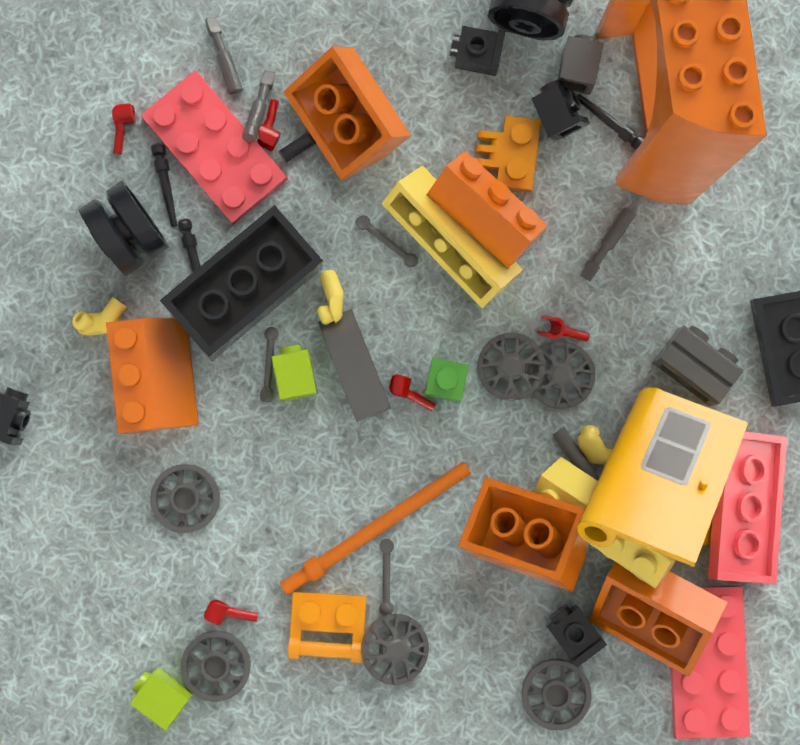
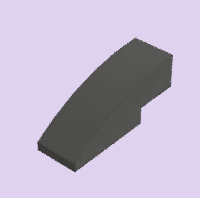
[318,309,391,422]

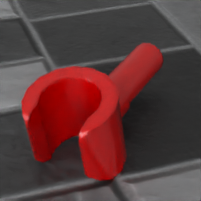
[257,99,281,151]
[112,103,136,155]
[537,315,590,342]
[389,374,436,412]
[204,600,258,625]

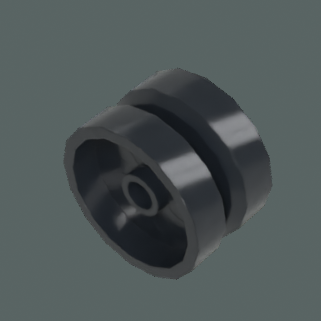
[488,0,573,41]
[78,180,169,276]

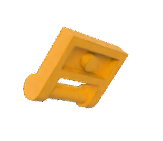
[288,591,367,664]

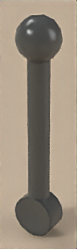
[356,215,418,267]
[260,327,279,402]
[379,539,394,616]

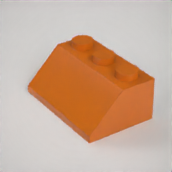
[283,46,411,181]
[426,151,548,269]
[106,318,199,434]
[458,477,587,592]
[589,562,728,677]

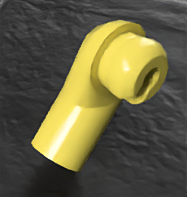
[578,425,612,466]

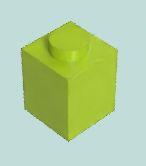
[271,345,318,402]
[130,667,193,731]

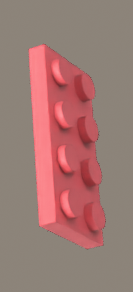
[141,70,288,225]
[708,432,787,584]
[670,586,750,739]

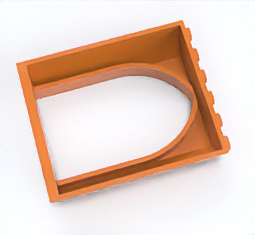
[595,0,767,204]

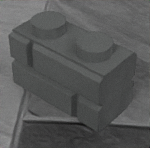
[652,326,743,406]

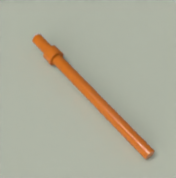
[280,462,471,595]

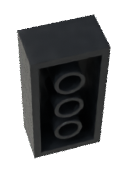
[160,205,323,361]

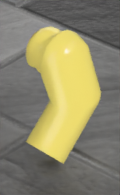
[317,270,344,325]
[72,297,127,336]

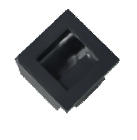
[449,26,506,76]
[532,80,590,140]
[0,387,31,445]
[546,604,607,668]

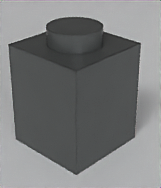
[557,34,604,95]

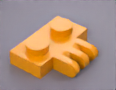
[475,115,541,192]

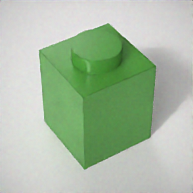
[424,357,469,403]

